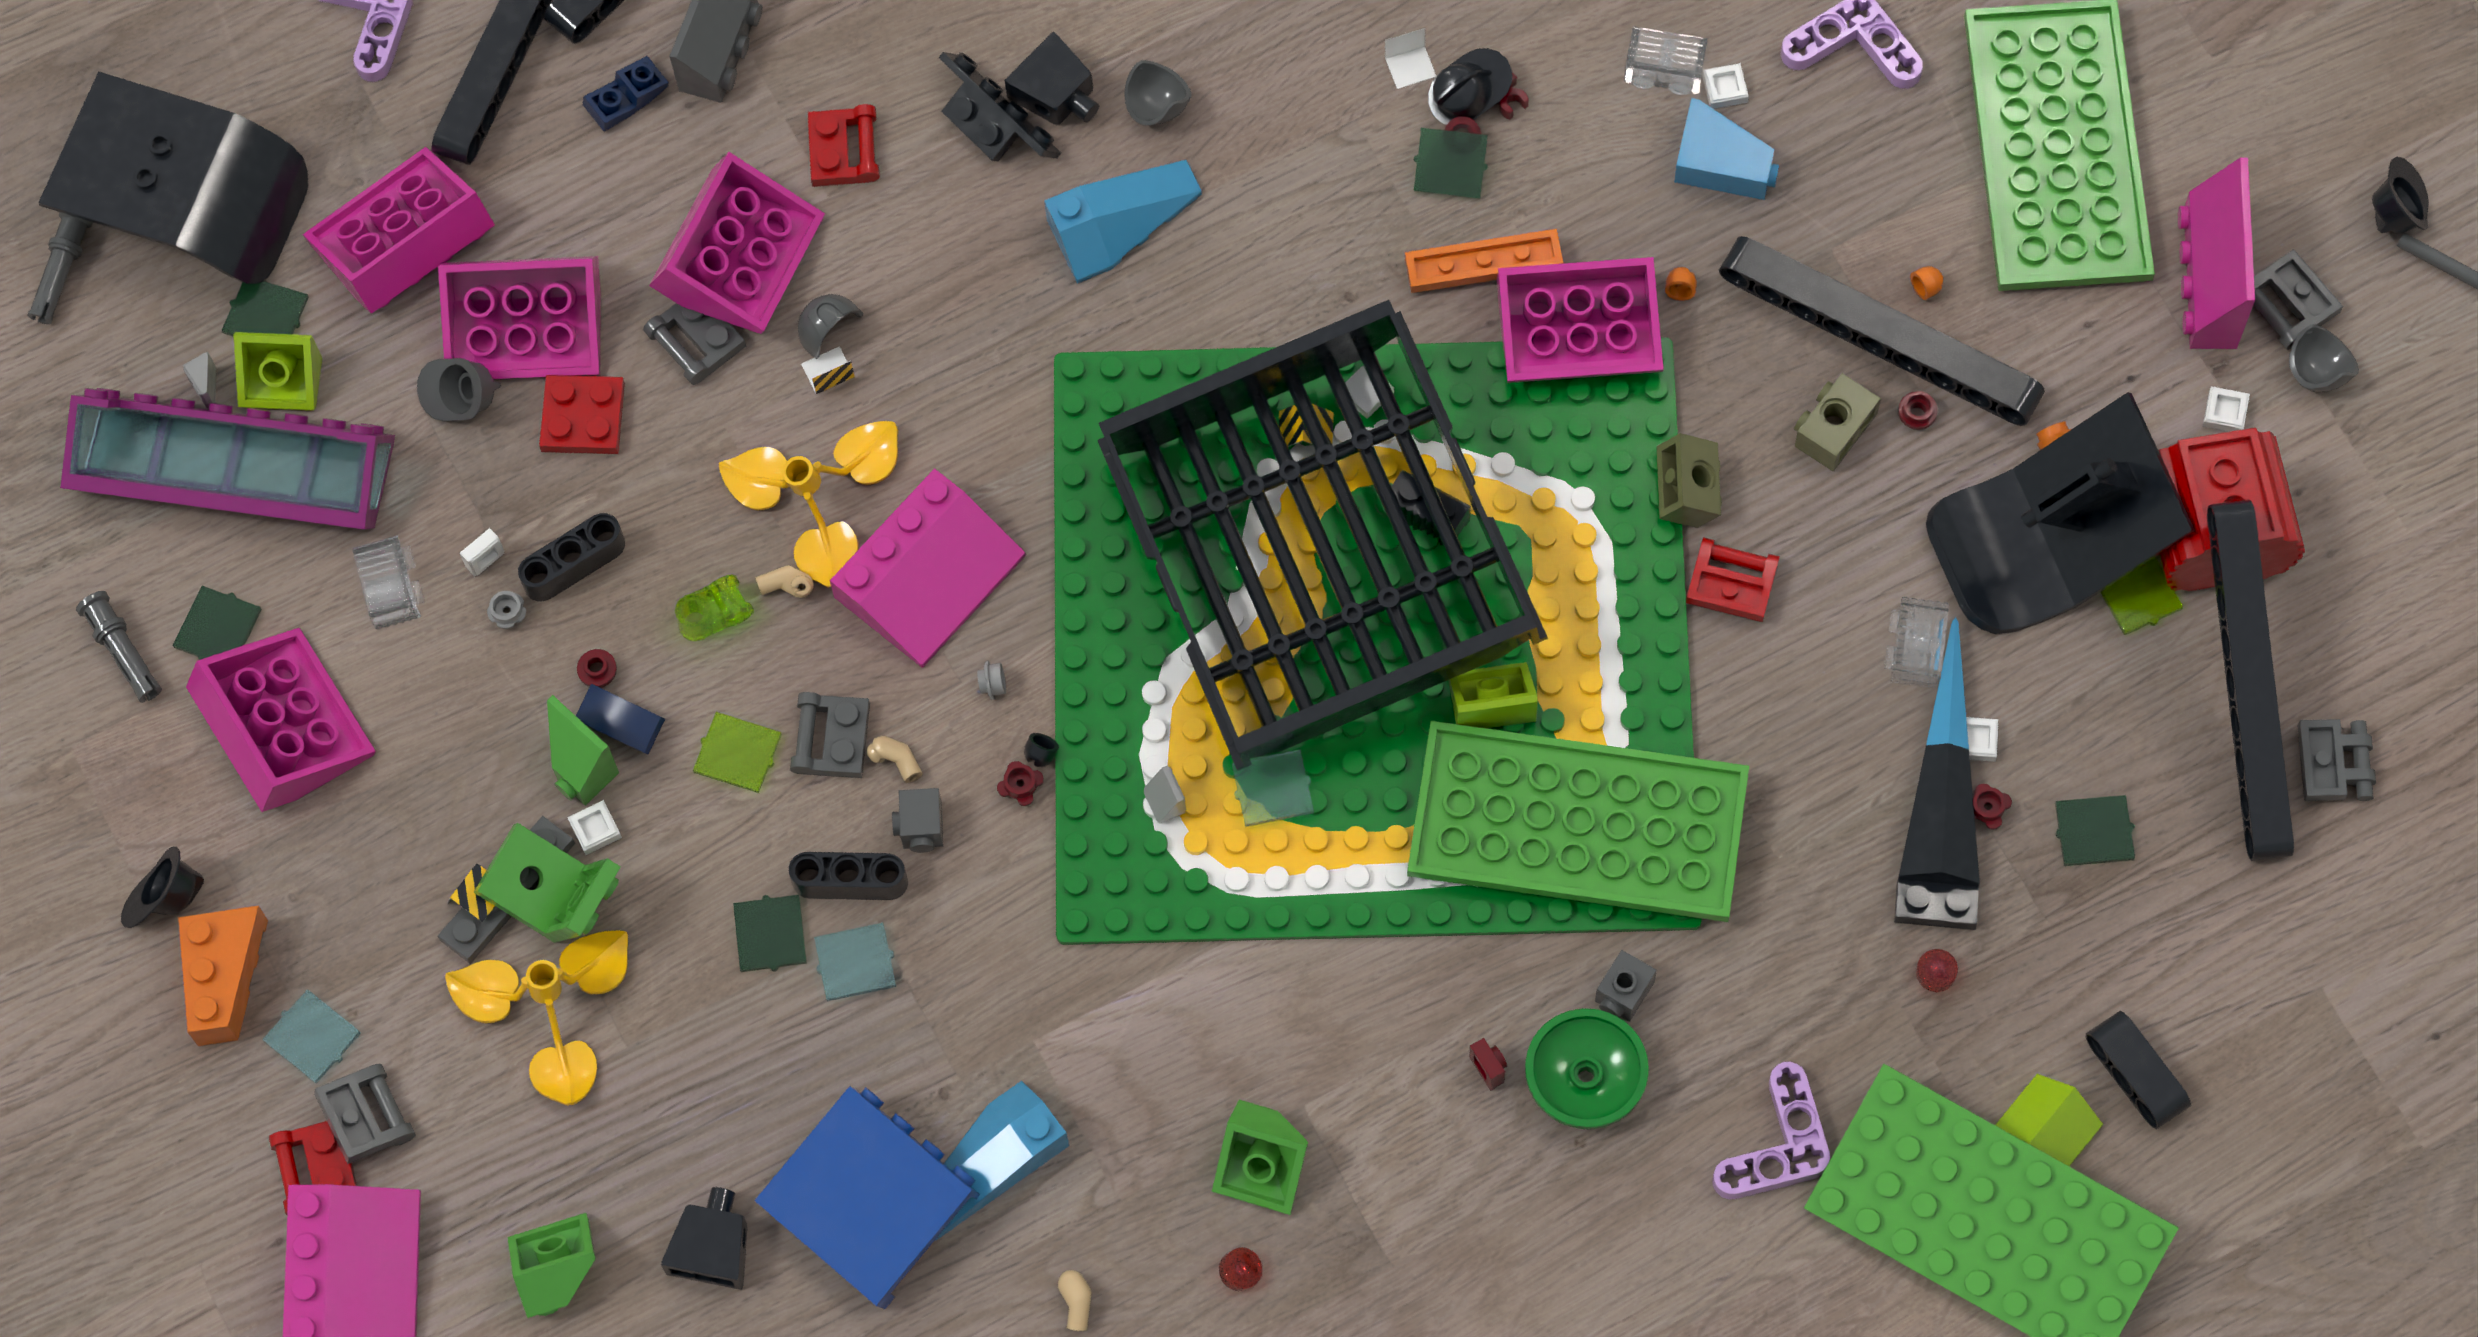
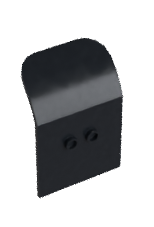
[38,71,308,284]
[1926,392,2196,634]

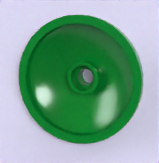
[1525,1008,1649,1129]

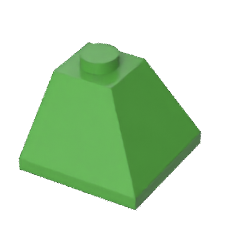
[547,695,619,806]
[1212,1100,1308,1215]
[507,1213,596,1318]

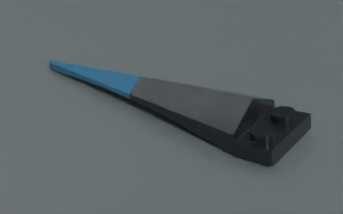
[1894,617,1980,930]

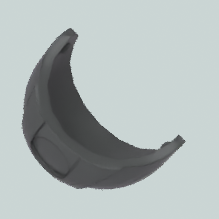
[1125,60,1191,125]
[798,294,864,359]
[2289,325,2359,392]

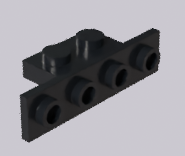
[939,52,1061,162]

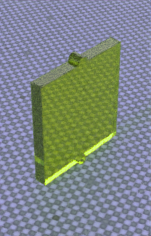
[2100,557,2183,635]
[693,712,782,793]

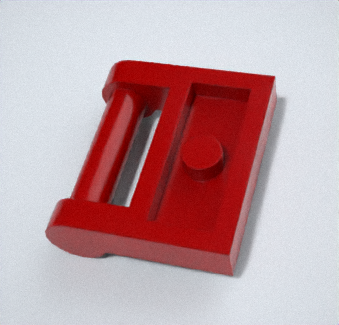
[808,104,880,187]
[1686,537,1780,622]
[269,1121,357,1215]

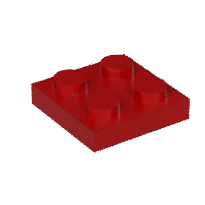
[539,375,625,454]

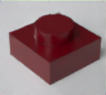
[1469,1038,1507,1091]

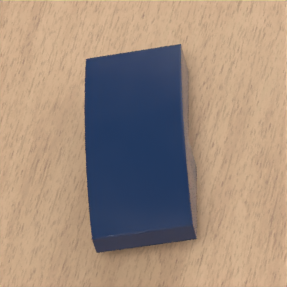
[583,56,669,132]
[576,684,665,754]

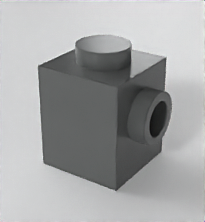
[892,788,943,853]
[1595,950,1657,1021]

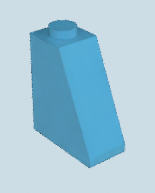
[1674,98,1779,200]

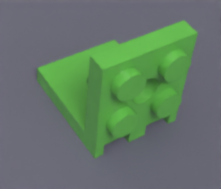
[474,823,621,943]

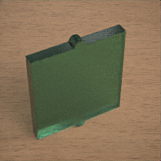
[1414,128,1488,198]
[221,281,309,337]
[173,586,262,660]
[2055,795,2135,866]
[733,895,807,972]

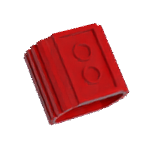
[2158,427,2305,591]

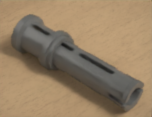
[27,212,93,324]
[76,591,162,703]

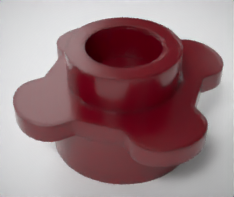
[997,761,1044,806]
[1973,784,2012,830]

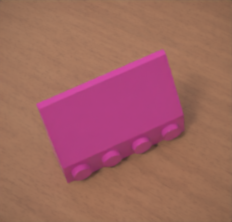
[303,147,495,314]
[649,152,825,334]
[2178,157,2255,349]
[438,256,601,379]
[1497,257,1664,383]
[830,468,1026,668]
[186,628,376,812]
[283,1185,421,1337]

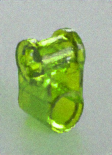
[675,575,754,641]

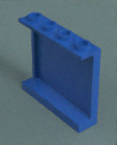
[754,1086,980,1309]

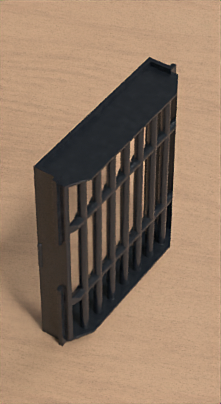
[1097,299,1548,771]

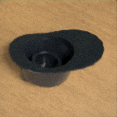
[1428,48,1512,125]
[2372,156,2429,234]
[121,847,204,928]

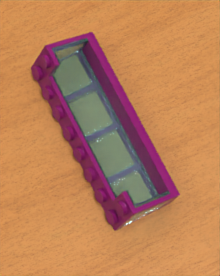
[60,388,395,530]

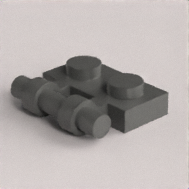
[2297,719,2376,801]

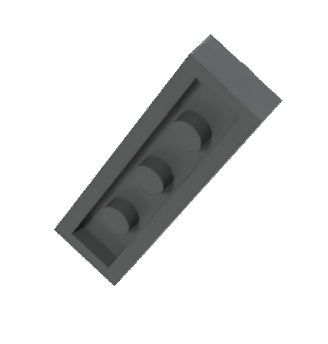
[438,816,575,964]

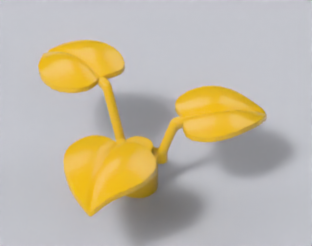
[719,421,898,588]
[445,930,628,1106]

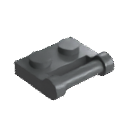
[2254,249,2343,350]
[643,303,746,385]
[790,692,870,778]
[314,1064,416,1164]

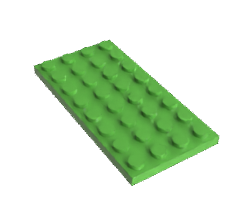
[1964,0,2155,291]
[1407,721,1749,922]
[1804,1064,2179,1337]

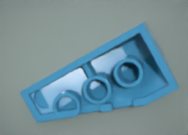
[1044,160,1202,284]
[935,1081,1069,1241]

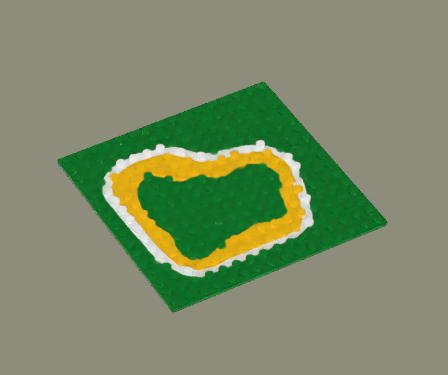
[1054,337,1702,945]

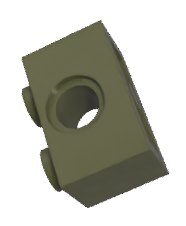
[1794,373,1881,472]
[1657,433,1722,528]

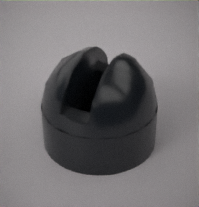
[1024,733,1059,767]

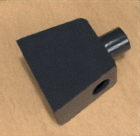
[1004,32,1099,125]
[661,1187,747,1290]

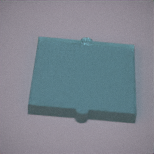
[1232,750,1314,827]
[814,923,896,1002]
[262,989,361,1084]

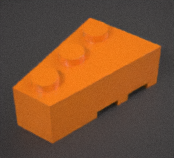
[178,905,268,1046]

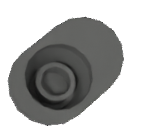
[417,358,501,421]

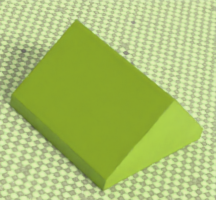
[233,332,322,410]
[1449,662,1538,728]
[1996,1074,2103,1167]

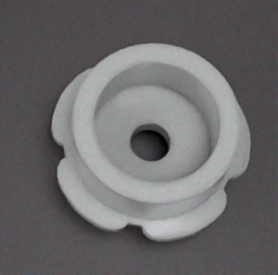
[487,591,526,629]
[977,661,1006,700]

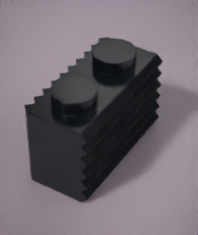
[1392,470,1471,545]

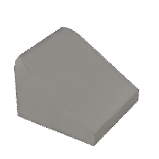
[183,352,216,409]
[1144,765,1186,823]

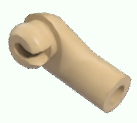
[755,565,814,598]
[867,736,923,783]
[1058,1270,1092,1331]

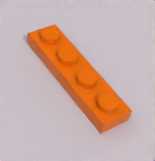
[1405,229,1564,293]

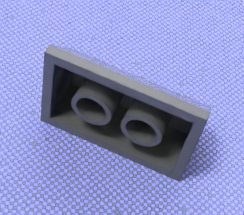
[669,0,762,103]

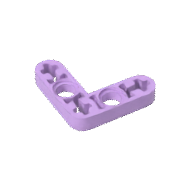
[319,0,413,82]
[1781,0,1923,89]
[1712,1062,1830,1199]

